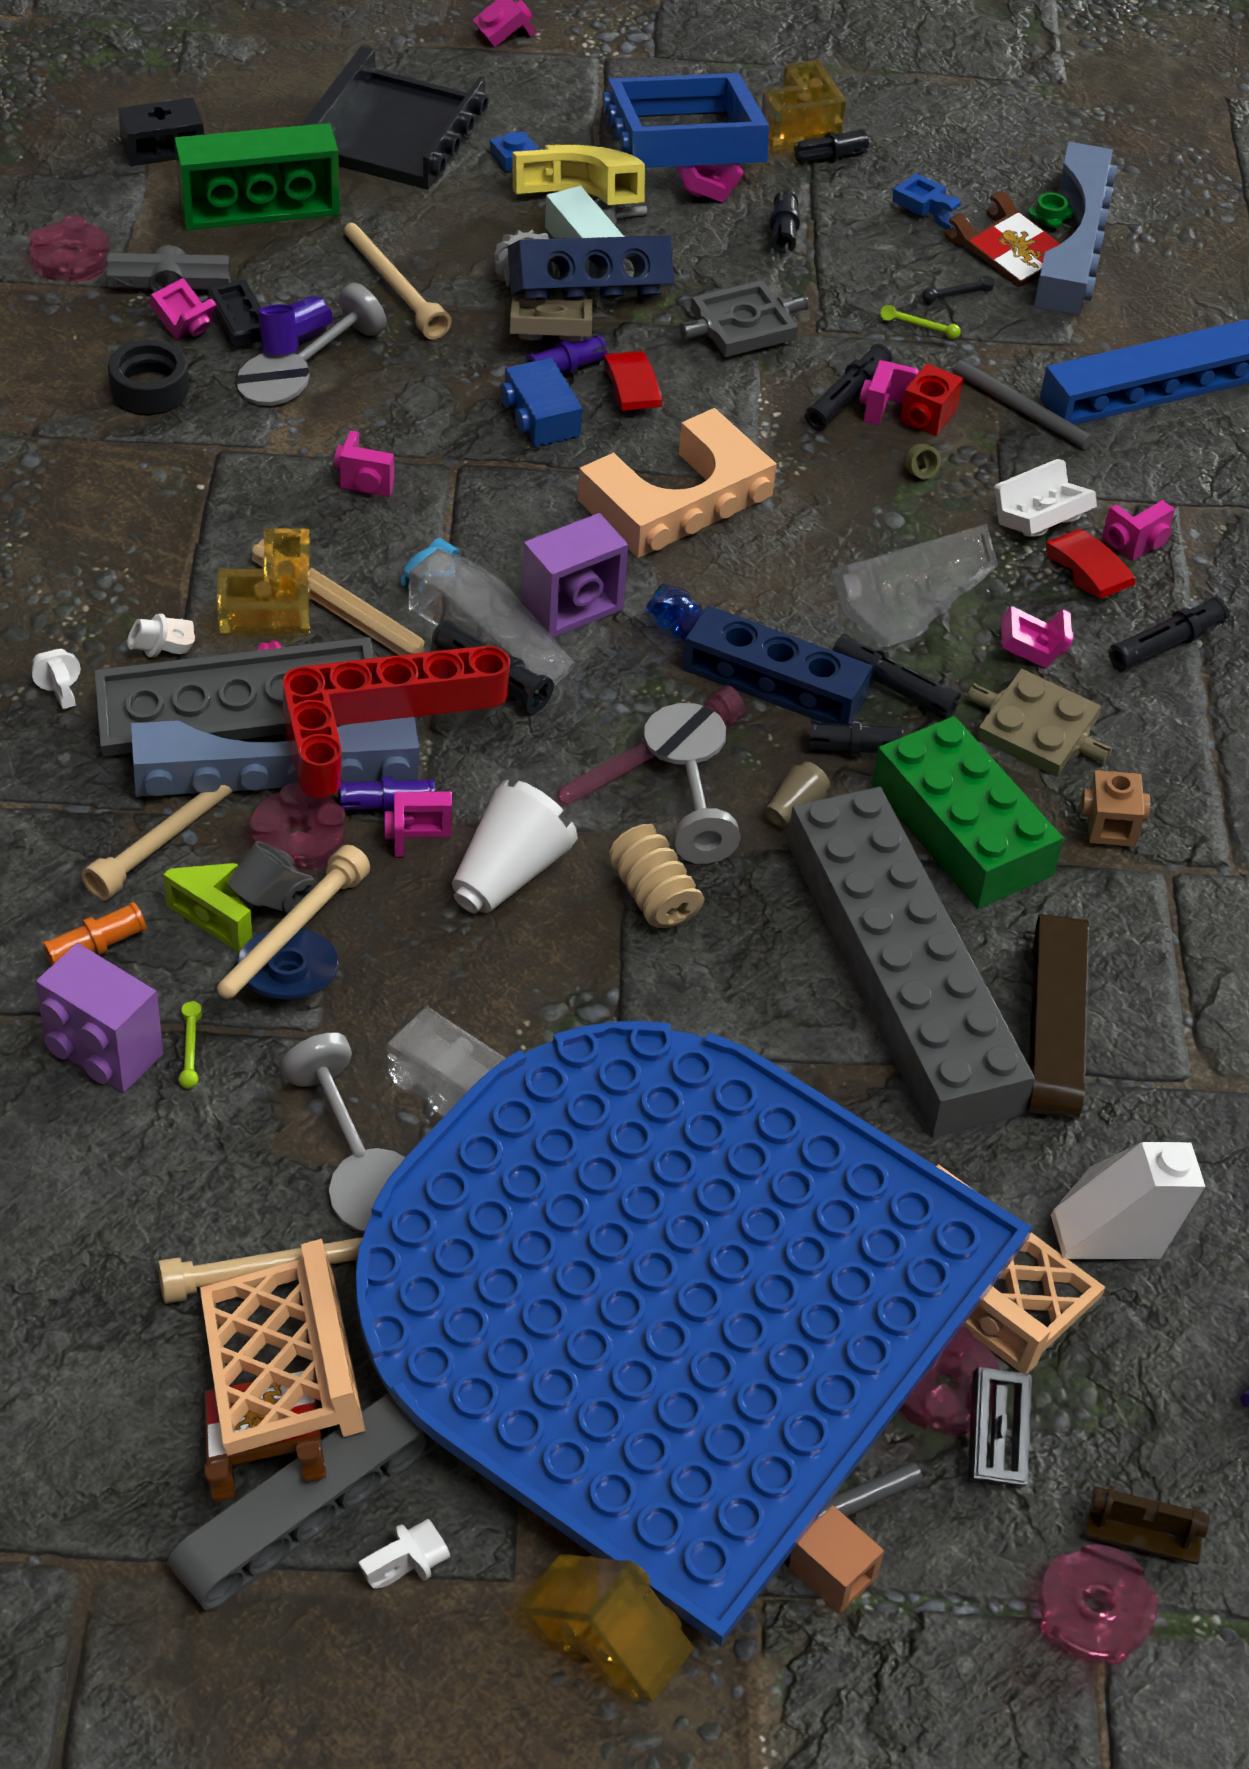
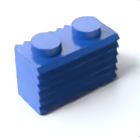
[500,357,582,447]

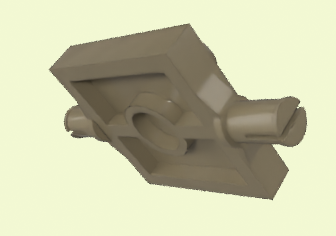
[967,668,1113,777]

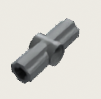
[107,245,231,293]

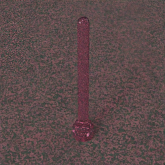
[557,685,745,804]

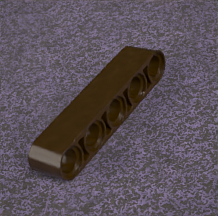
[1027,914,1089,1118]

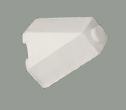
[1051,1142,1206,1259]

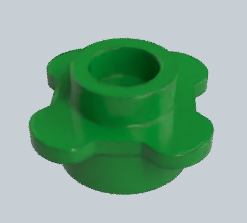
[1028,192,1074,228]

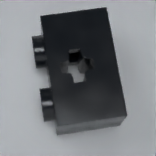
[118,97,204,166]

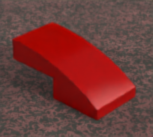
[604,351,662,411]
[1046,529,1135,599]

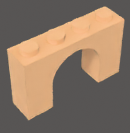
[578,408,777,558]

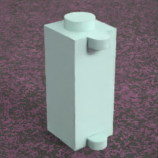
[545,185,626,278]

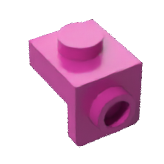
[473,0,536,48]
[675,163,743,203]
[148,278,217,341]
[860,360,919,425]
[334,430,394,497]
[1102,500,1175,561]
[1001,606,1073,668]
[385,791,452,857]

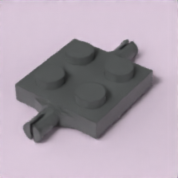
[679,280,809,357]

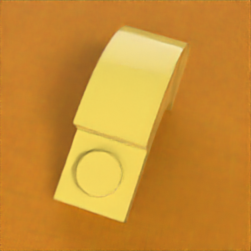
[512,145,645,205]

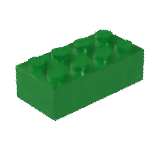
[174,123,340,231]
[872,716,1064,909]

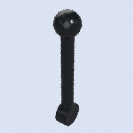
[922,276,995,303]

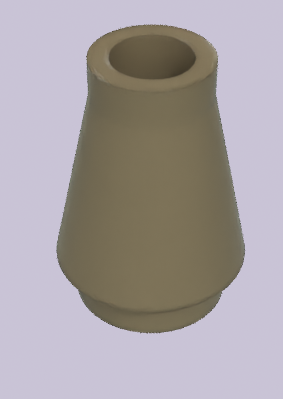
[764,761,830,829]

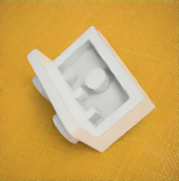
[994,459,1097,536]

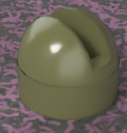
[904,444,941,479]

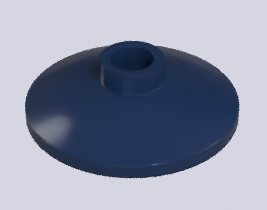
[238,929,338,999]

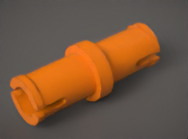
[42,902,147,966]

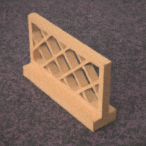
[936,1164,1106,1374]
[200,1239,366,1456]

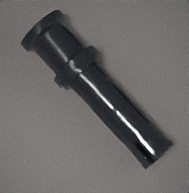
[432,620,554,714]

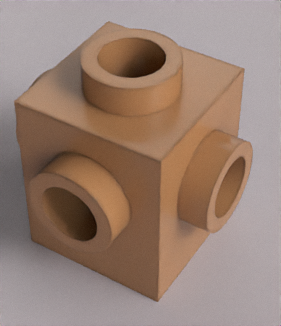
[1080,770,1150,847]

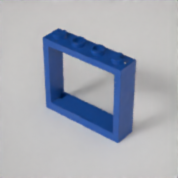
[602,73,769,168]

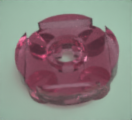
[29,215,110,282]
[250,783,346,870]
[899,1326,1001,1436]
[1038,1544,1158,1665]

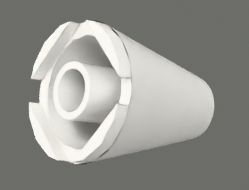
[452,780,578,913]

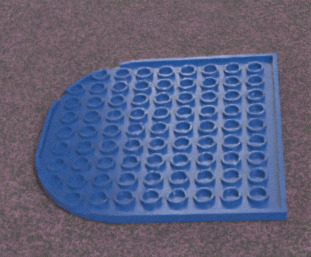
[356,1021,1033,1646]

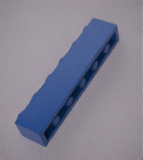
[1040,319,1249,425]

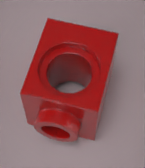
[900,364,963,436]

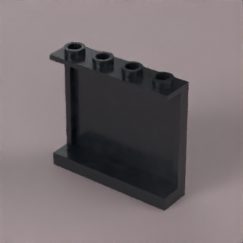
[301,45,489,190]

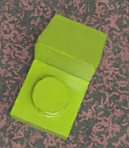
[163,863,252,953]

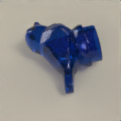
[646,583,704,641]

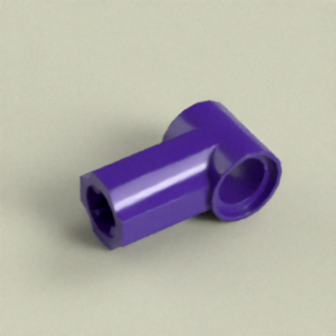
[258,296,333,355]

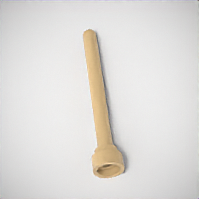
[344,223,451,340]
[81,785,233,901]
[217,845,370,999]
[158,1237,363,1304]

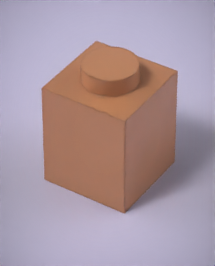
[789,1505,885,1614]

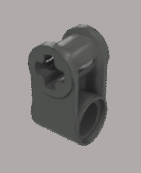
[227,841,318,913]

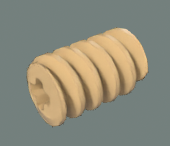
[609,824,704,928]

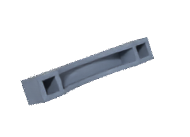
[1034,141,1117,315]
[131,717,419,797]

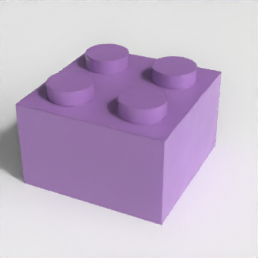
[521,513,628,639]
[36,943,164,1093]

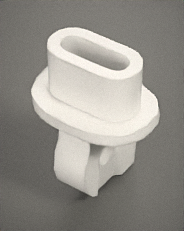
[127,614,195,658]
[32,649,81,709]
[359,1519,450,1589]

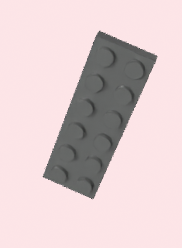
[95,637,373,756]

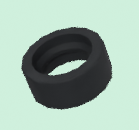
[108,339,189,414]

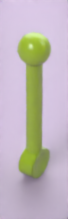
[880,305,961,340]
[178,1001,202,1089]

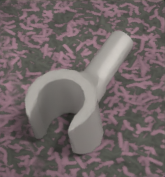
[594,198,647,225]

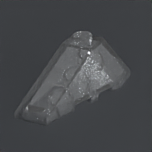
[831,524,998,647]
[410,548,575,686]

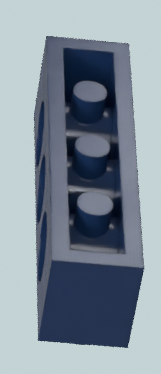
[507,235,674,301]
[683,605,873,724]

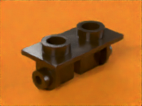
[1085,1485,1210,1565]

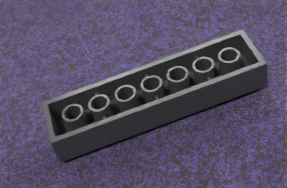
[787,786,1035,1138]

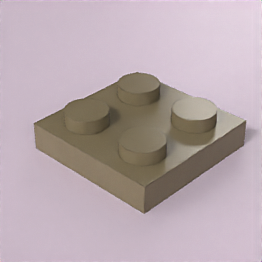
[510,297,592,342]

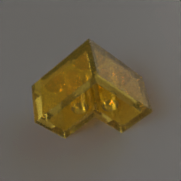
[761,59,846,150]
[217,528,311,634]
[518,1554,694,1701]

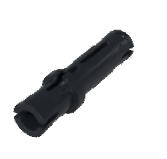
[804,343,893,431]
[1108,596,1229,671]
[832,633,961,719]

